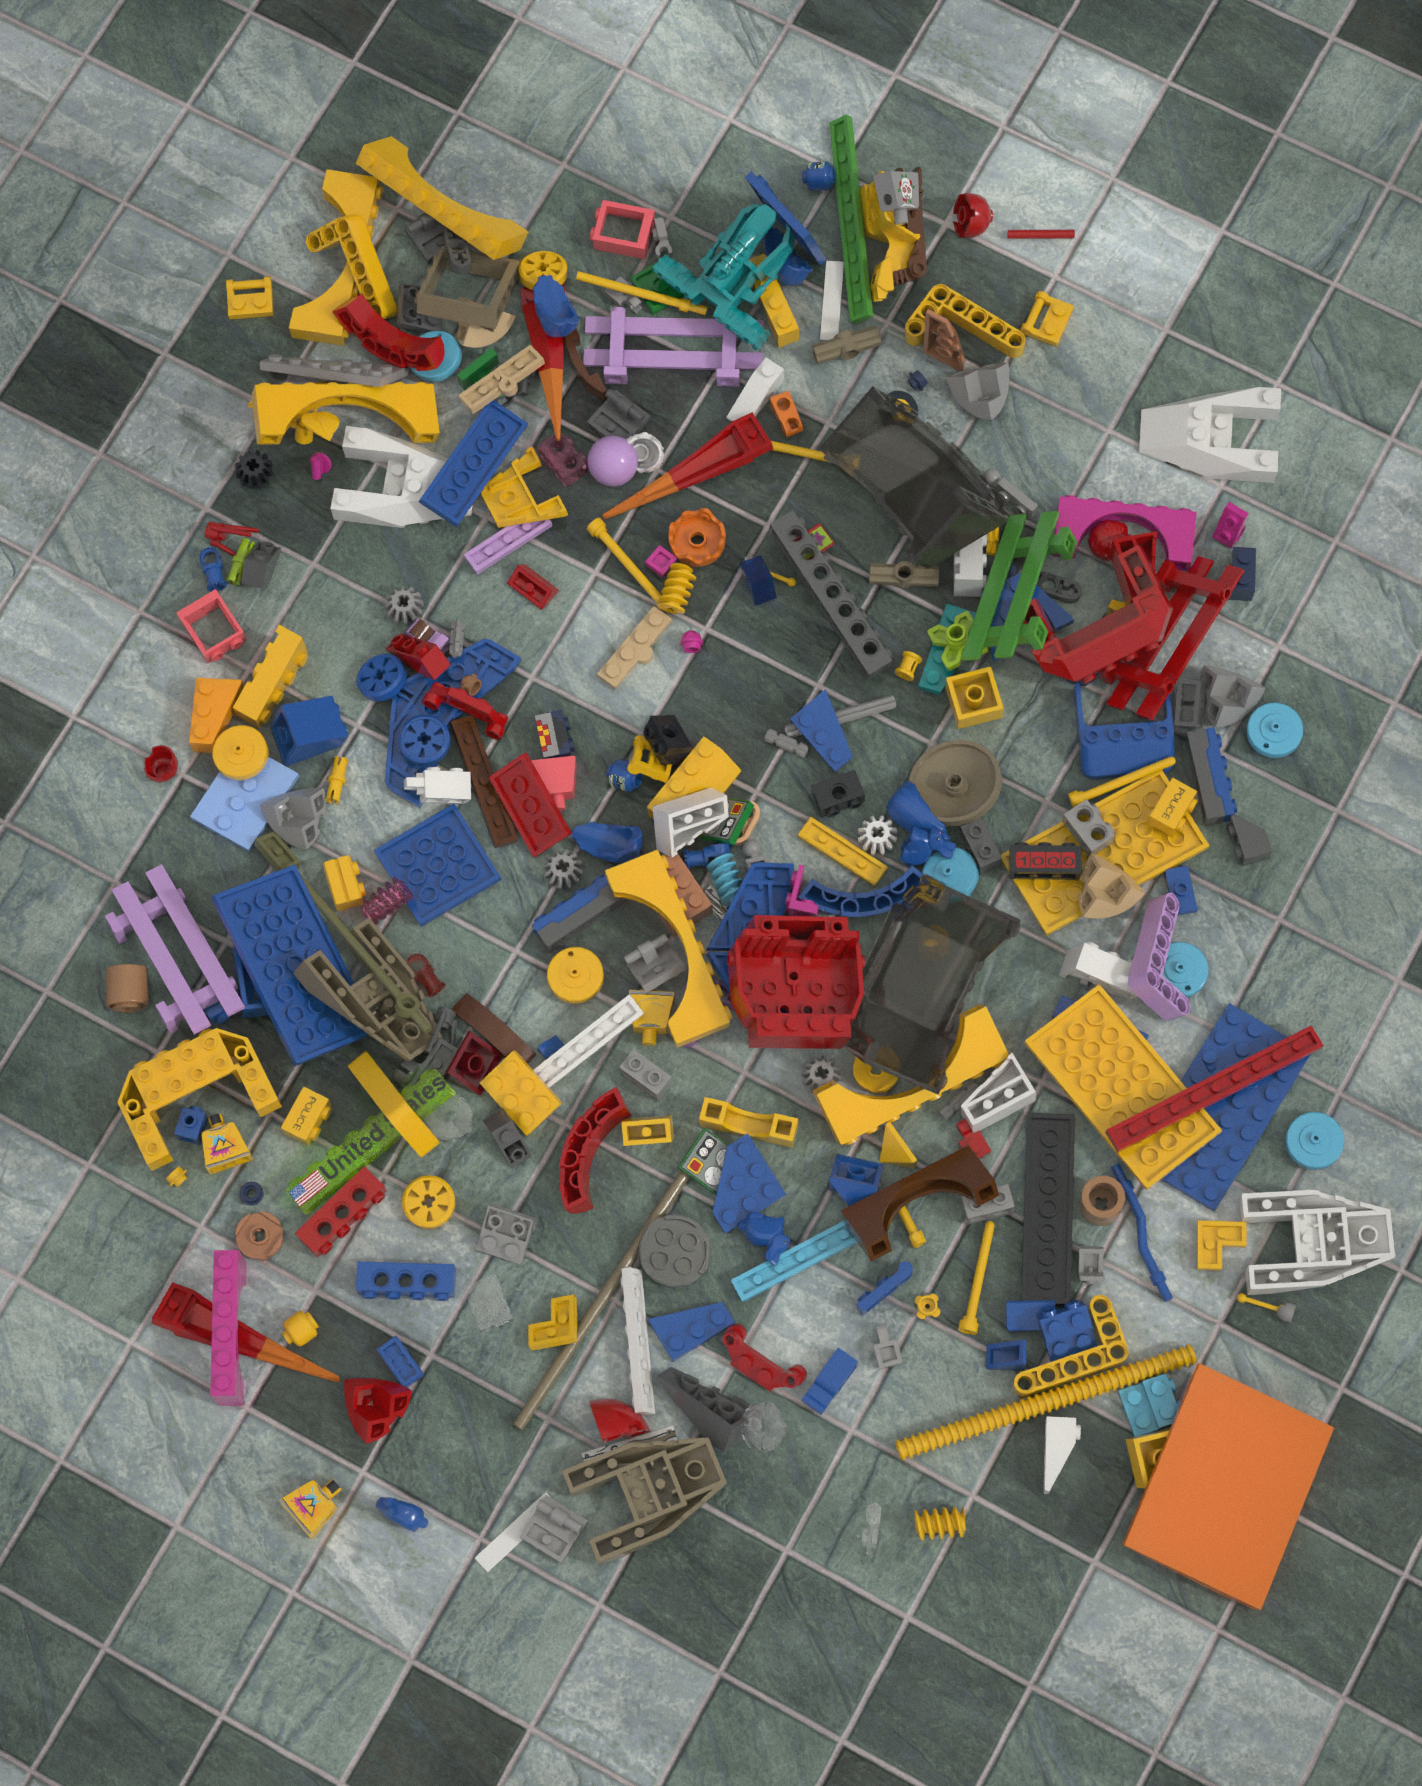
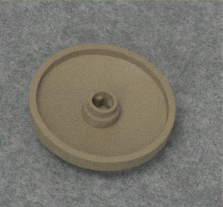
[909,740,1002,826]

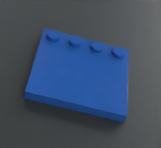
[745,171,827,266]
[374,804,502,927]

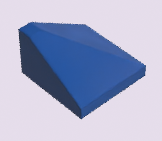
[537,1035,564,1060]

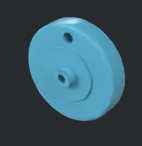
[410,330,462,382]
[1246,702,1303,758]
[922,847,979,903]
[1162,942,1209,998]
[1285,1112,1344,1170]

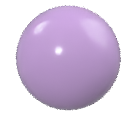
[587,435,638,487]

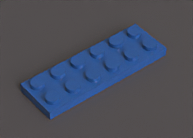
[419,400,528,528]

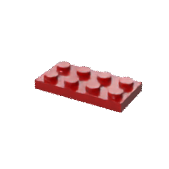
[488,753,572,858]

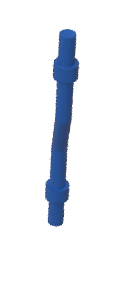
[1111,1164,1173,1302]

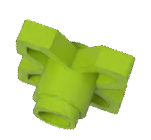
[927,611,988,671]

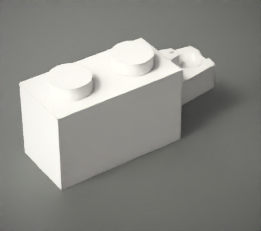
[404,767,471,804]

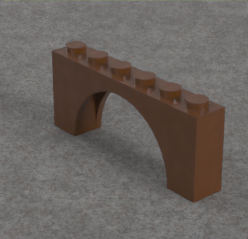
[841,1145,999,1261]

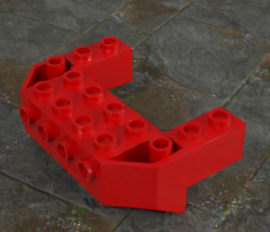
[1023,545,1173,684]

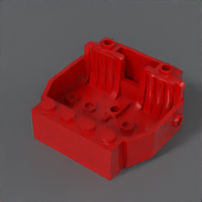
[727,915,865,1049]

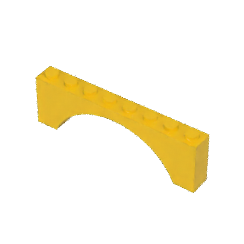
[356,136,529,260]
[289,169,383,346]
[252,382,440,444]
[605,850,732,1048]
[812,1004,1009,1145]

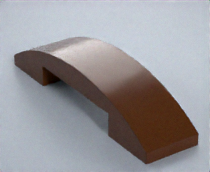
[565,329,608,402]
[451,993,536,1064]

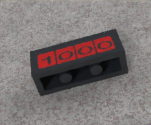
[1009,842,1081,880]

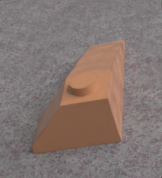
[923,309,965,372]

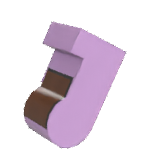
[406,618,450,654]

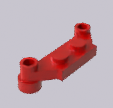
[421,682,509,740]
[722,1324,807,1392]

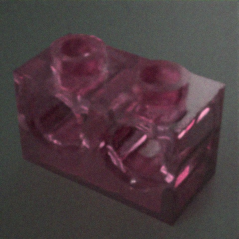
[538,432,588,487]

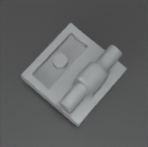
[624,933,687,993]
[476,1203,537,1265]
[520,1495,588,1564]

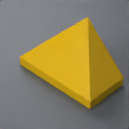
[880,1121,917,1168]

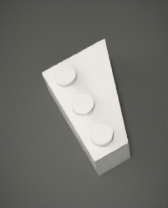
[953,524,987,597]
[653,788,729,858]
[1059,942,1138,1000]
[961,1053,1036,1134]

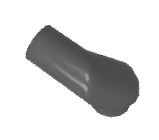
[517,369,540,397]

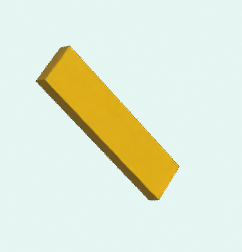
[797,817,888,888]

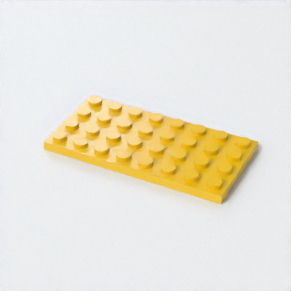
[1001,770,1209,936]
[1025,984,1222,1191]

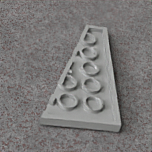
[260,355,411,387]

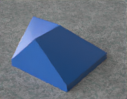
[829,1154,884,1206]

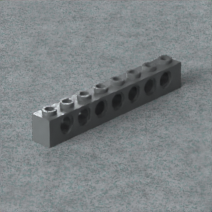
[769,510,893,681]

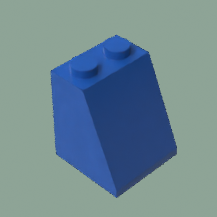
[270,696,348,766]

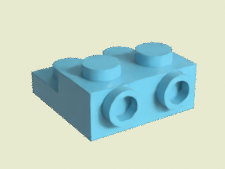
[1118,1374,1181,1437]

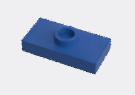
[1164,866,1198,916]
[376,1335,425,1388]

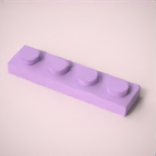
[464,519,552,575]

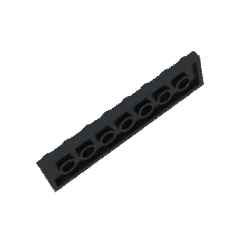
[1021,1113,1075,1306]

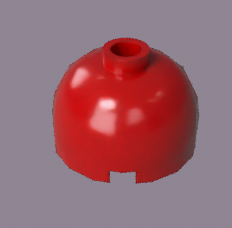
[953,193,993,238]

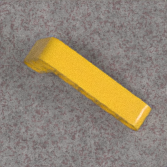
[306,214,397,319]
[905,284,1025,358]
[347,1051,440,1158]
[1013,1295,1129,1398]

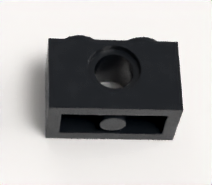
[643,715,693,765]
[811,770,865,817]

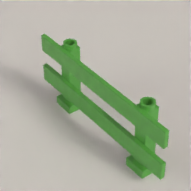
[961,511,1077,661]

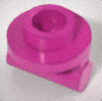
[310,452,332,480]

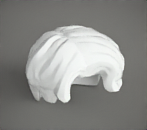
[626,432,664,473]

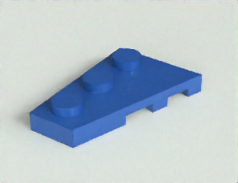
[790,689,853,773]
[648,1302,735,1362]

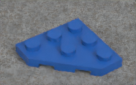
[712,1133,786,1233]

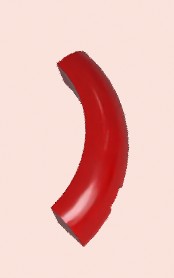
[332,293,445,371]
[559,1087,632,1214]

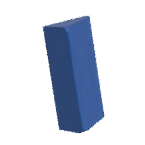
[1006,1300,1055,1331]

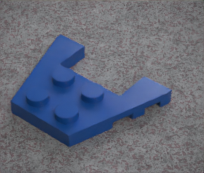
[981,573,1074,662]

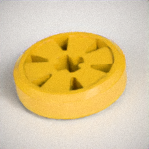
[518,251,568,290]
[402,1175,456,1229]

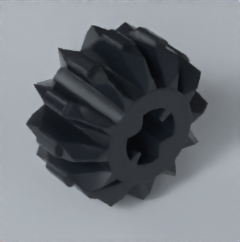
[235,450,273,489]

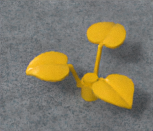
[248,381,340,444]

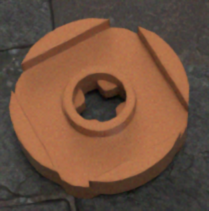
[235,1212,285,1261]

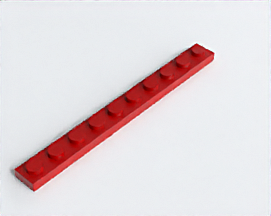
[1105,1026,1324,1153]

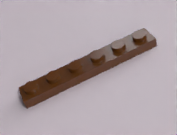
[450,716,518,848]

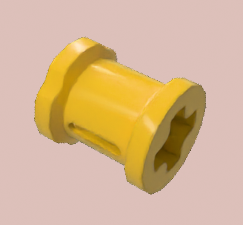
[895,651,922,681]

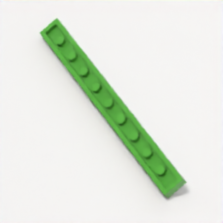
[829,114,873,324]

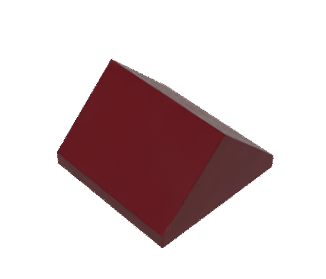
[446,1031,502,1096]

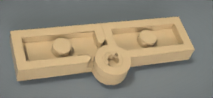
[458,345,545,414]
[597,606,672,690]

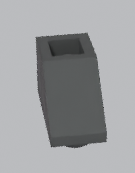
[241,542,281,589]
[1226,815,1272,866]
[483,1108,532,1168]

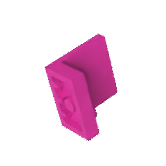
[785,865,819,916]

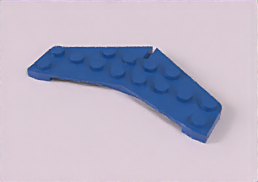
[385,639,521,809]
[706,862,794,1013]

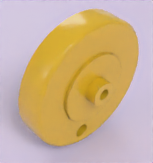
[212,725,269,780]
[547,947,604,1004]

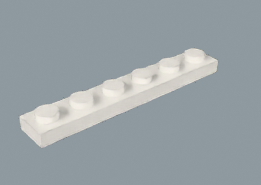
[534,995,645,1088]
[621,1267,655,1415]

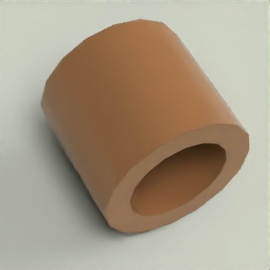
[106,964,149,1013]
[1079,1175,1125,1226]

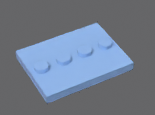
[190,757,300,853]

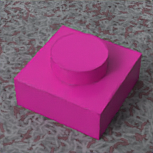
[645,545,678,578]

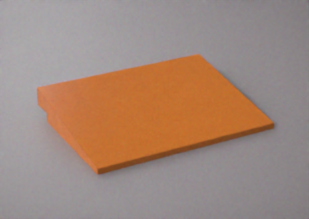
[1122,1363,1334,1610]

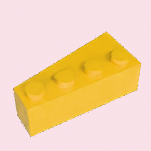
[233,625,308,728]

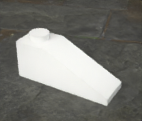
[726,358,784,422]
[1043,1416,1081,1494]

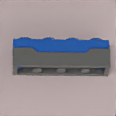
[1185,727,1237,826]
[532,875,627,953]

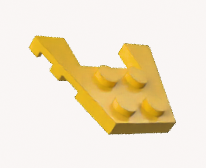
[480,447,568,528]

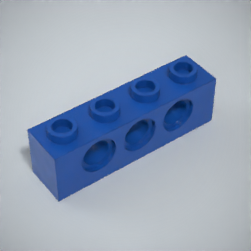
[356,1261,456,1301]

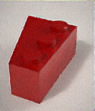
[1109,531,1157,606]

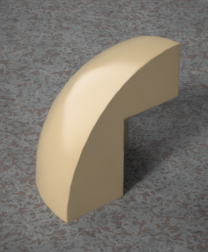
[455,297,516,348]
[1078,853,1145,919]

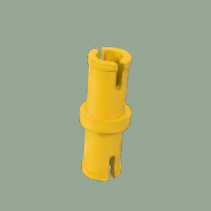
[325,756,349,804]

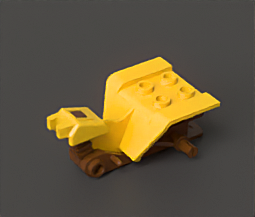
[860,167,927,302]

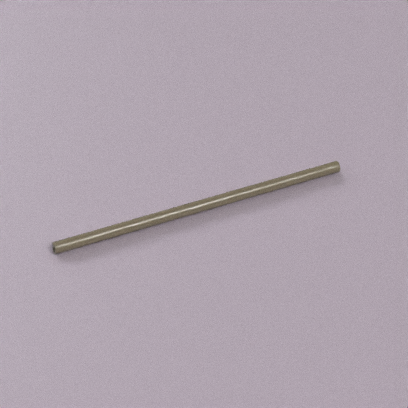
[513,1170,690,1431]

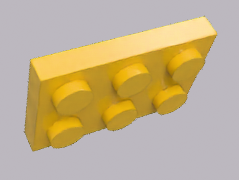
[480,1050,563,1136]

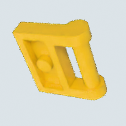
[226,276,274,320]
[1020,291,1074,347]
[627,735,672,783]

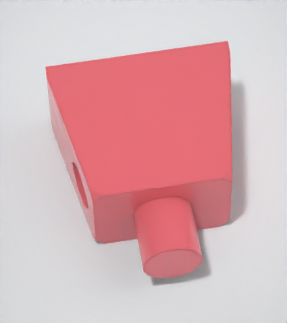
[531,756,577,812]

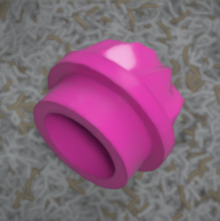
[680,630,703,653]

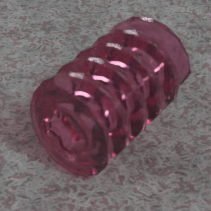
[362,876,414,925]

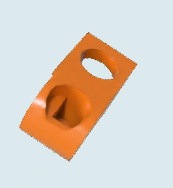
[769,390,803,438]

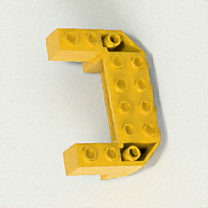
[118,1028,282,1171]

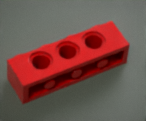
[295,1166,387,1258]

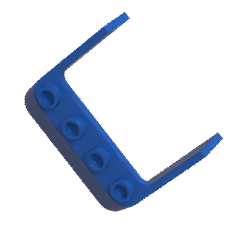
[1073,683,1175,779]

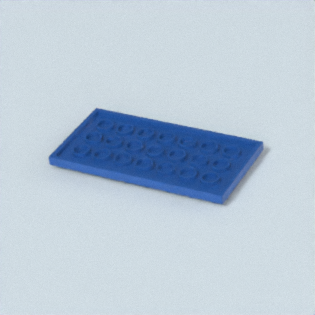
[211,865,369,1067]
[1161,1003,1311,1212]

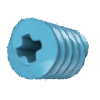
[707,853,743,906]

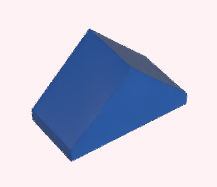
[986,1339,1026,1371]

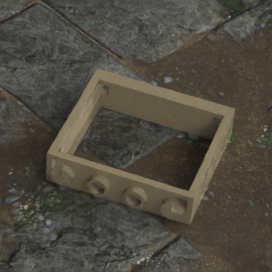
[414,245,519,329]

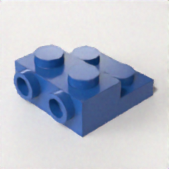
[1036,1300,1097,1362]

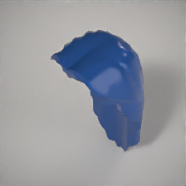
[763,227,813,286]
[533,275,580,337]
[887,781,951,840]
[571,822,644,864]

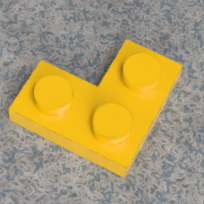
[1197,1220,1247,1271]
[528,1294,578,1351]

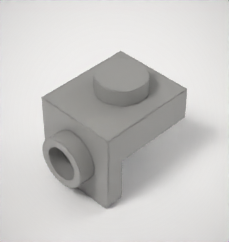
[1078,1246,1104,1284]

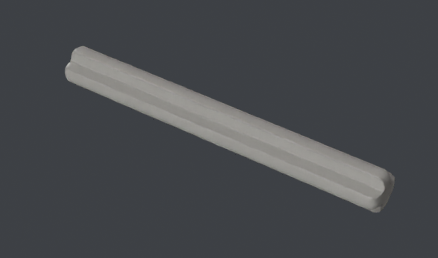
[784,695,896,738]

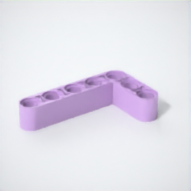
[1128,893,1190,1021]

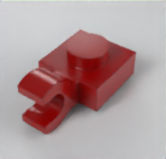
[956,1119,991,1159]

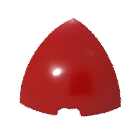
[344,1378,412,1444]
[589,1398,650,1444]

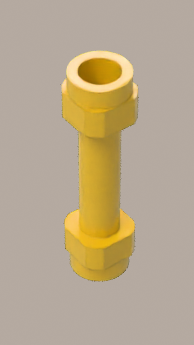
[898,1206,927,1249]

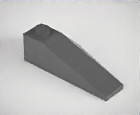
[656,1367,760,1452]

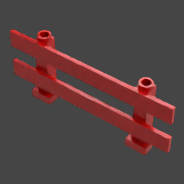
[1098,556,1245,721]

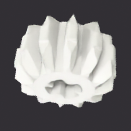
[858,815,897,856]

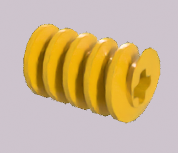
[657,563,697,614]
[914,1506,966,1541]

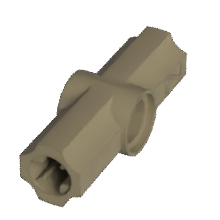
[812,325,882,365]
[869,561,939,589]

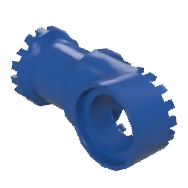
[199,547,227,592]
[684,844,730,869]

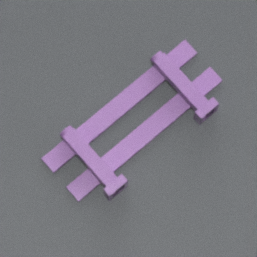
[583,307,764,387]
[105,864,245,1034]

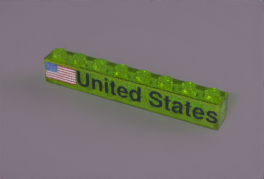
[285,1068,456,1215]

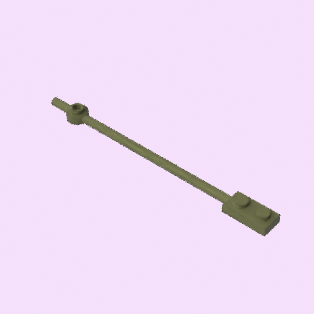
[254,831,432,1034]

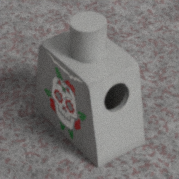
[873,171,919,225]

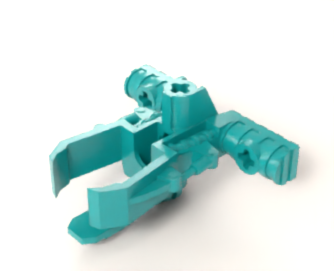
[653,203,795,351]

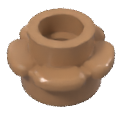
[460,674,482,696]

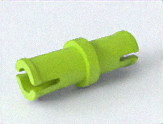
[226,538,255,586]

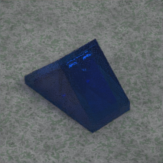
[739,555,777,606]

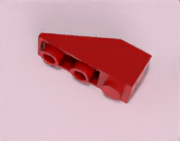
[385,633,451,680]

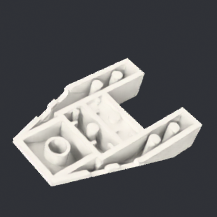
[1139,387,1281,483]
[330,426,473,528]
[1239,1190,1395,1295]

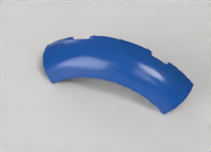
[799,866,931,917]

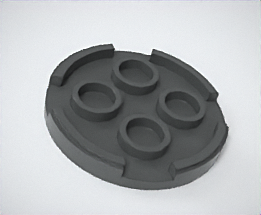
[638,1214,711,1288]

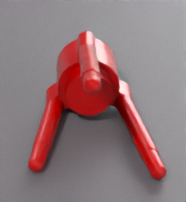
[205,521,259,556]

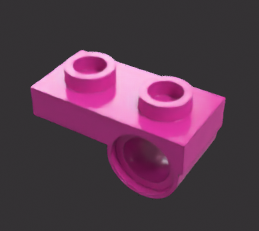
[1212,502,1249,549]

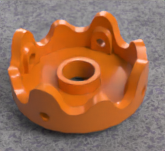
[669,508,726,567]

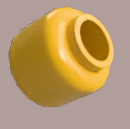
[282,1310,319,1347]

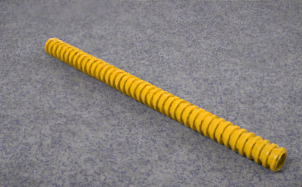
[895,1344,1197,1461]

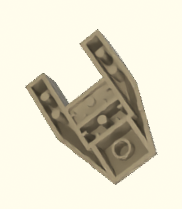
[293,918,442,1062]
[562,1437,727,1567]

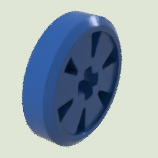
[356,654,407,702]
[399,715,451,766]

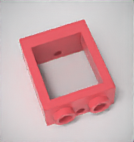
[590,200,655,259]
[176,589,247,664]

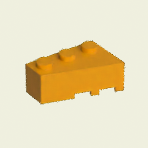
[189,678,244,753]

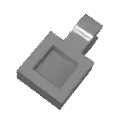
[651,217,673,260]
[604,276,642,314]
[873,1324,903,1370]

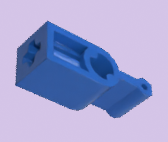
[801,1347,858,1415]

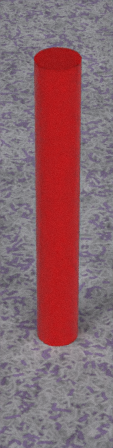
[1007,229,1075,239]

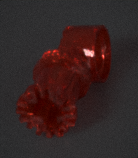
[407,953,446,998]

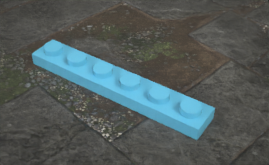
[731,1221,857,1303]

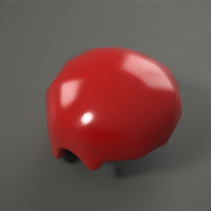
[144,745,179,783]

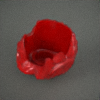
[1088,520,1132,561]

